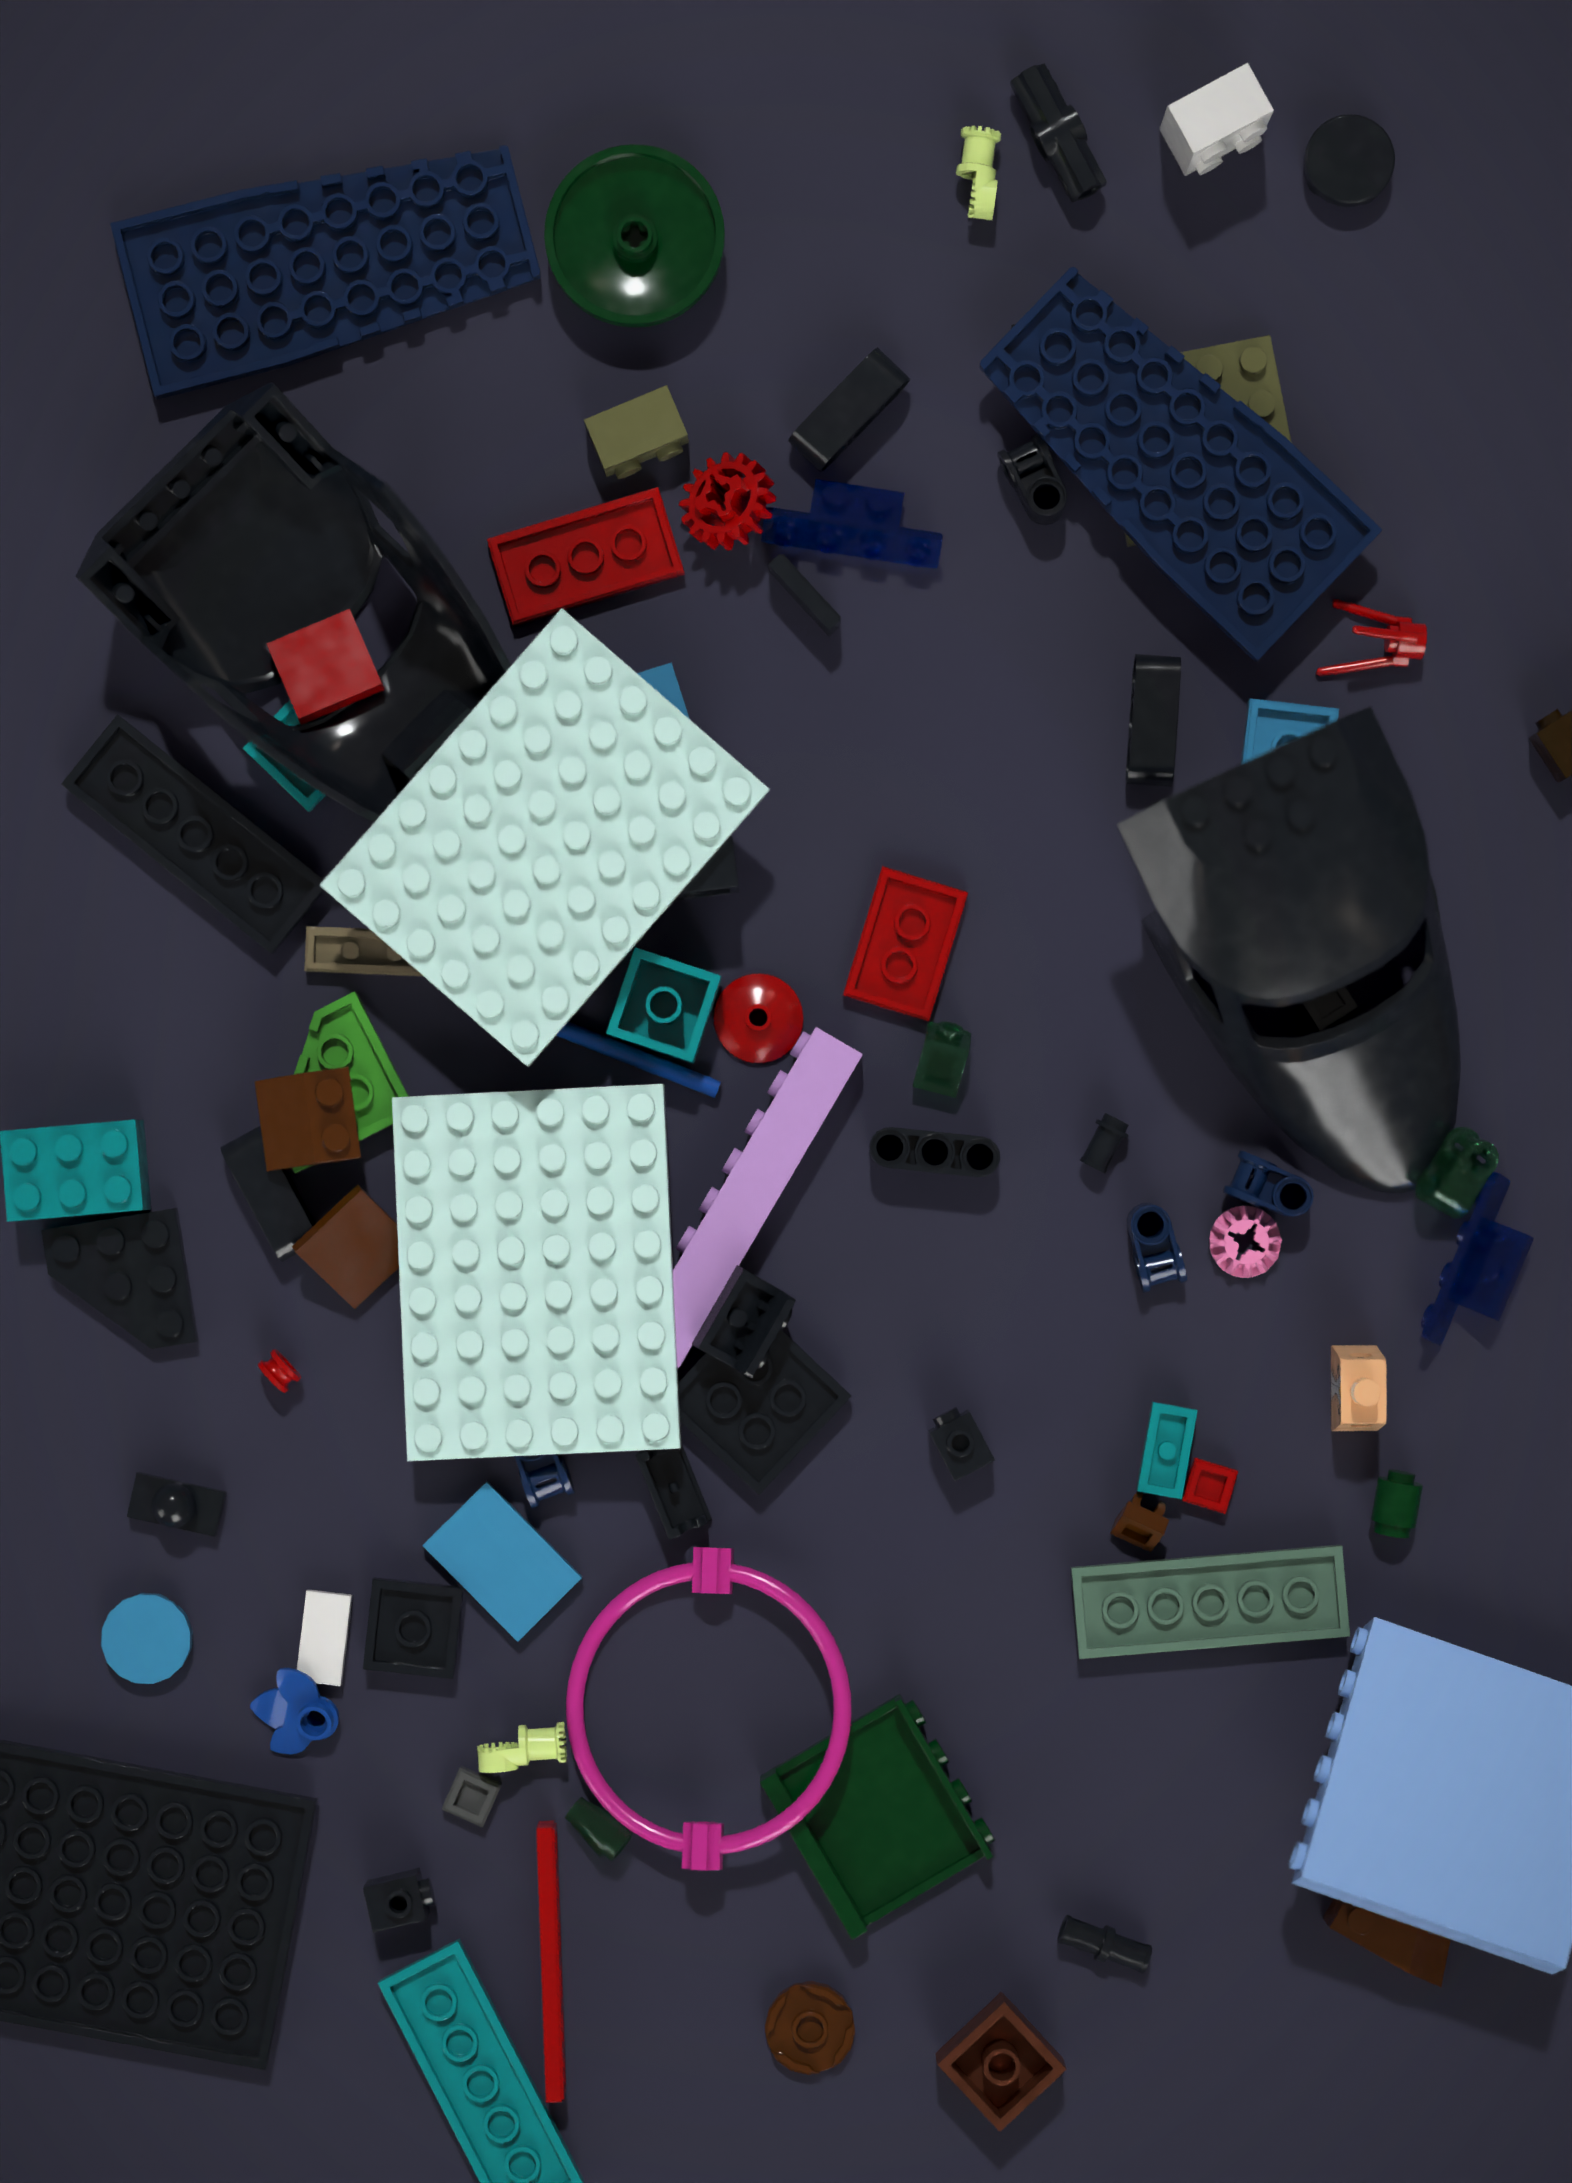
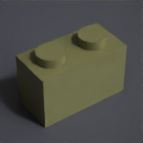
[584,385,689,479]

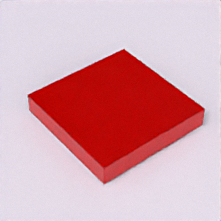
[267,609,385,725]

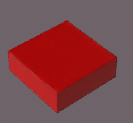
[1181,1457,1238,1514]

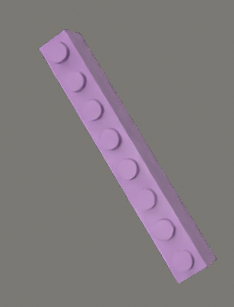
[673,1027,863,1367]

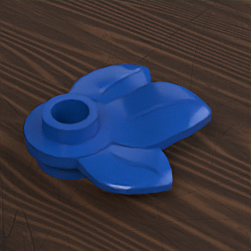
[250,1668,339,1755]

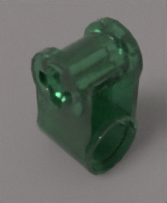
[1415,1127,1499,1219]

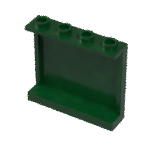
[760,1694,996,1940]

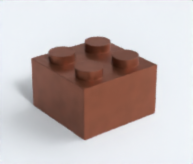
[935,1991,1067,2132]

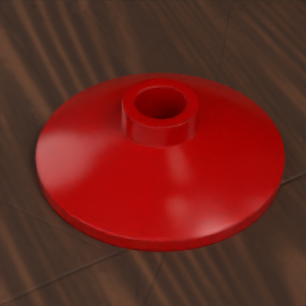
[714,973,803,1063]

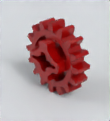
[679,452,776,551]

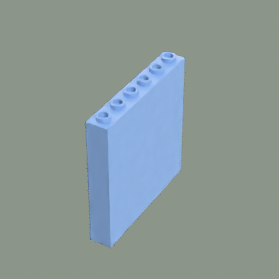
[1289,1617,1572,1975]

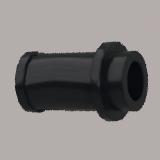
[1080,1113,1129,1174]

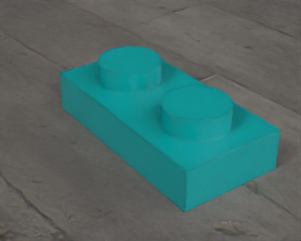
[1136,1401,1198,1499]

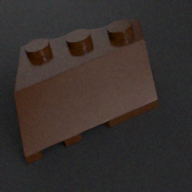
[1323,1898,1451,1987]

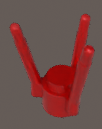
[1316,599,1427,676]

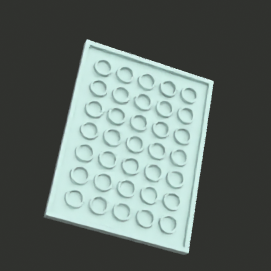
[320,608,770,1067]
[392,1084,681,1461]

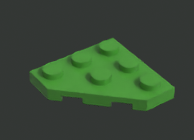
[292,991,409,1173]

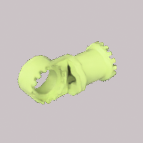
[956,126,1001,221]
[477,1722,567,1773]

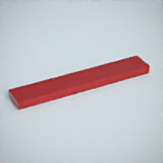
[536,1820,566,2103]

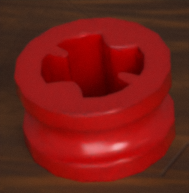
[257,1349,302,1393]

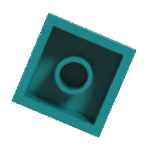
[606,947,722,1064]

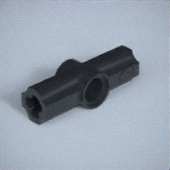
[1010,63,1107,203]

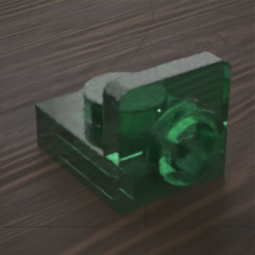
[912,1021,971,1098]

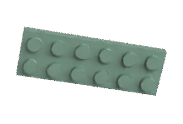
[1070,1544,1350,1659]

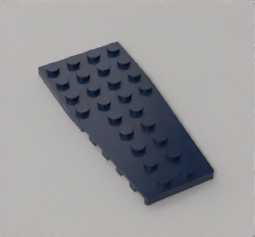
[110,145,541,400]
[979,267,1383,662]

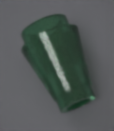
[565,1797,634,1862]

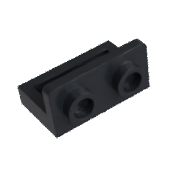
[692,1265,796,1378]

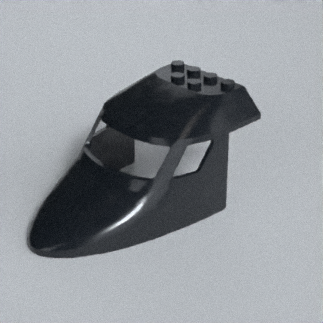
[75,382,511,822]
[1116,706,1461,1193]

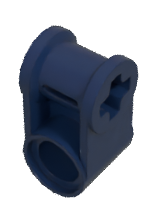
[1222,1150,1314,1217]
[1126,1203,1187,1293]
[514,1454,575,1508]

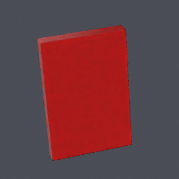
[843,866,968,1022]

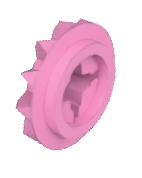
[1209,1206,1282,1278]

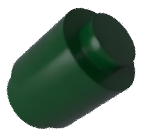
[1371,1469,1423,1538]

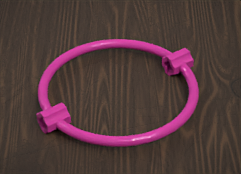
[566,1547,852,1871]

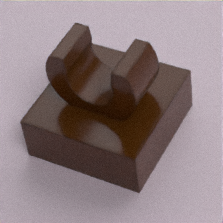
[1110,1492,1169,1552]

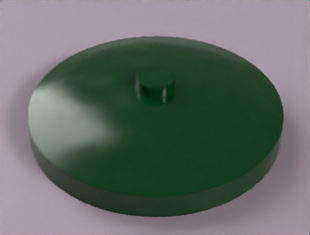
[544,144,725,328]

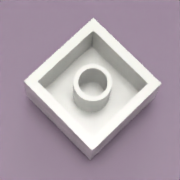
[1159,63,1274,176]

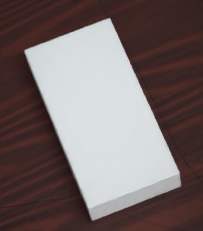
[297,1589,353,1686]

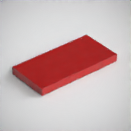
[487,487,685,627]

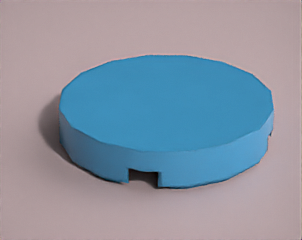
[101,1593,193,1684]

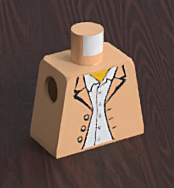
[1331,1345,1387,1431]

